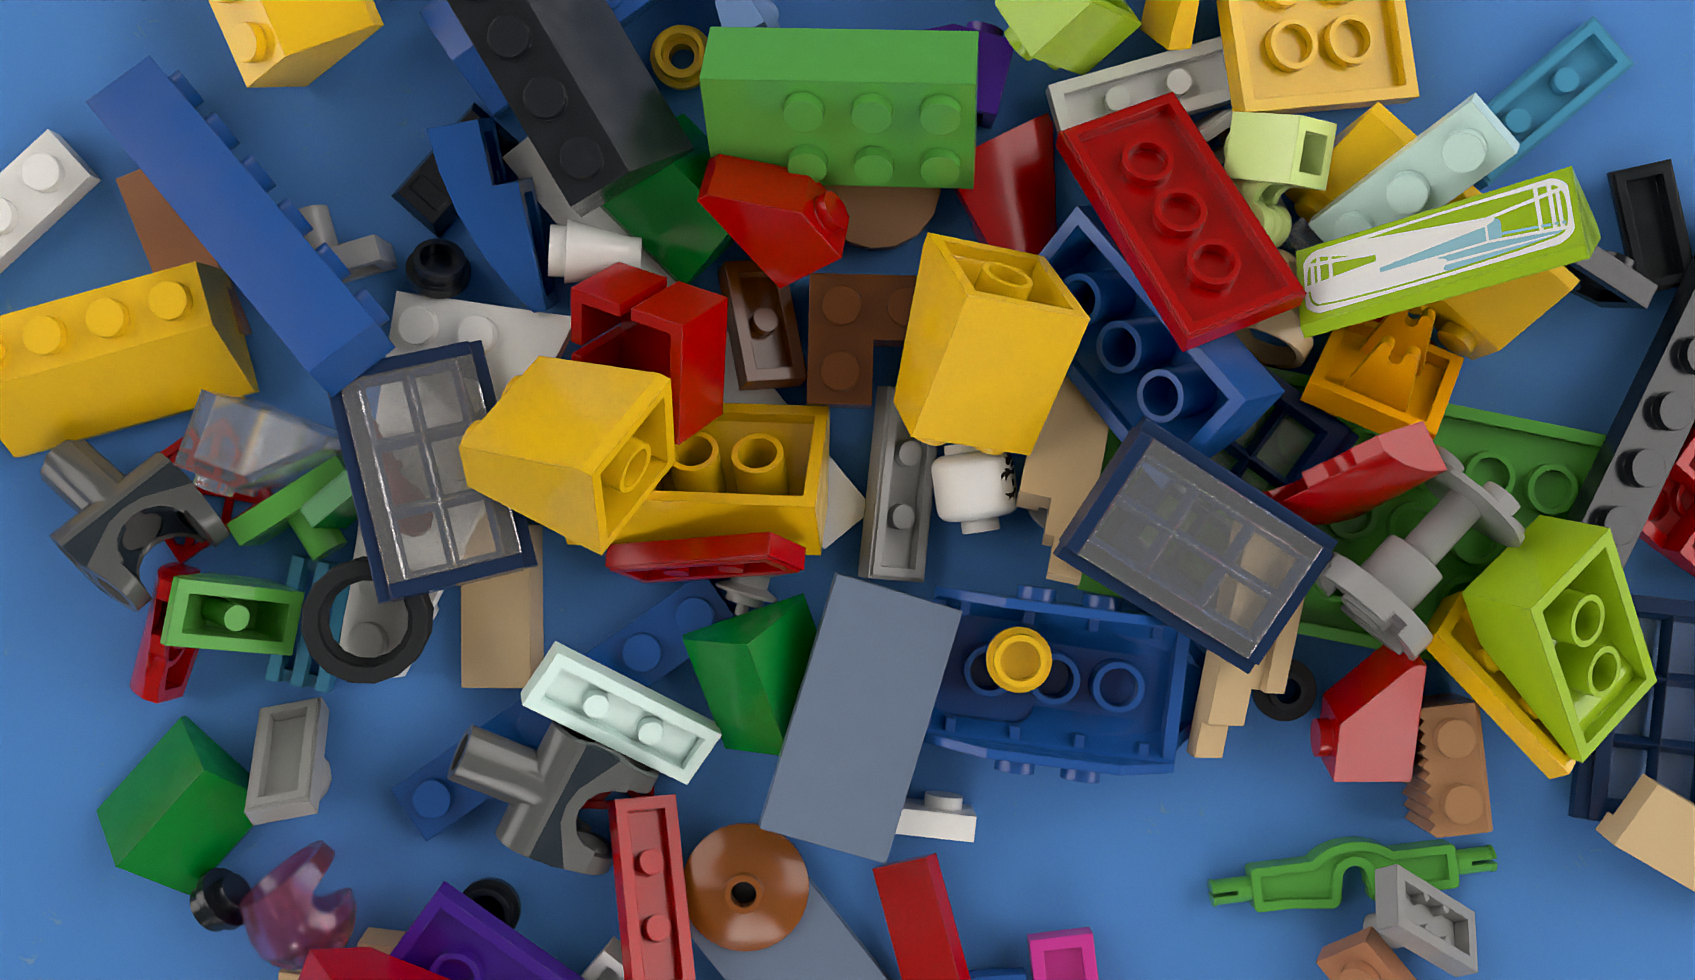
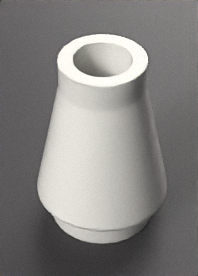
[548,219,642,284]

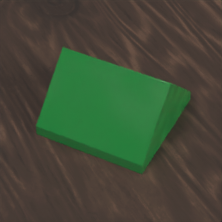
[600,114,735,285]
[682,593,817,756]
[96,715,255,895]

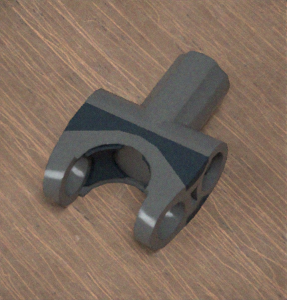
[40,439,230,612]
[447,720,659,875]

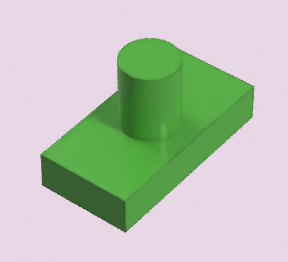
[226,455,348,562]

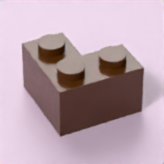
[807,273,917,409]

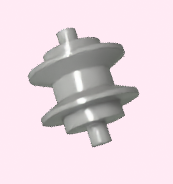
[716,574,785,615]

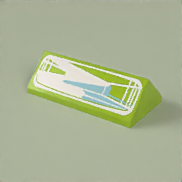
[1296,166,1601,339]

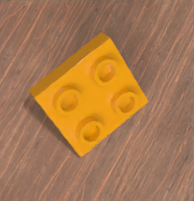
[1300,309,1464,440]

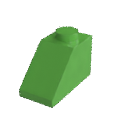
[160,572,305,656]

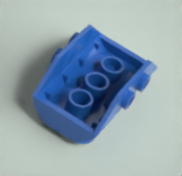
[923,584,1206,783]

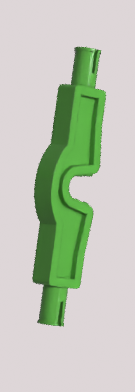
[1207,836,1498,913]

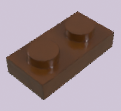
[717,260,807,391]

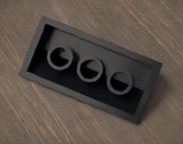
[447,0,694,217]

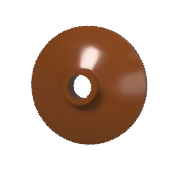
[684,822,809,952]

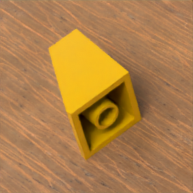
[893,232,1090,456]
[458,356,676,556]

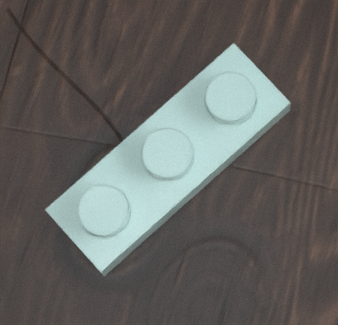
[1308,92,1520,242]
[520,641,722,785]

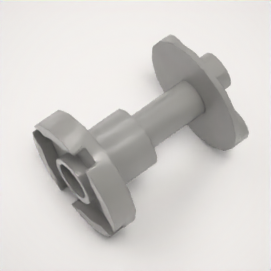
[1315,444,1525,661]

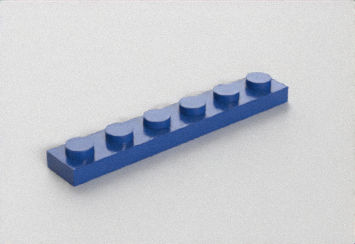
[390,579,737,842]

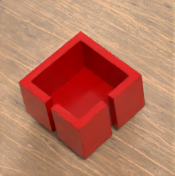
[571,262,728,445]

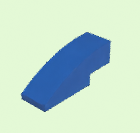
[426,117,559,313]

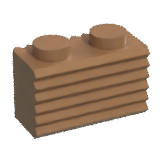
[1401,693,1493,838]

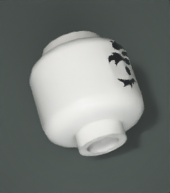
[931,444,1018,534]

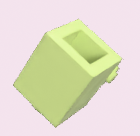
[1224,111,1337,248]

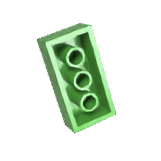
[699,27,979,189]

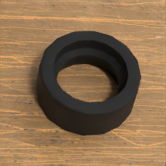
[301,556,434,684]

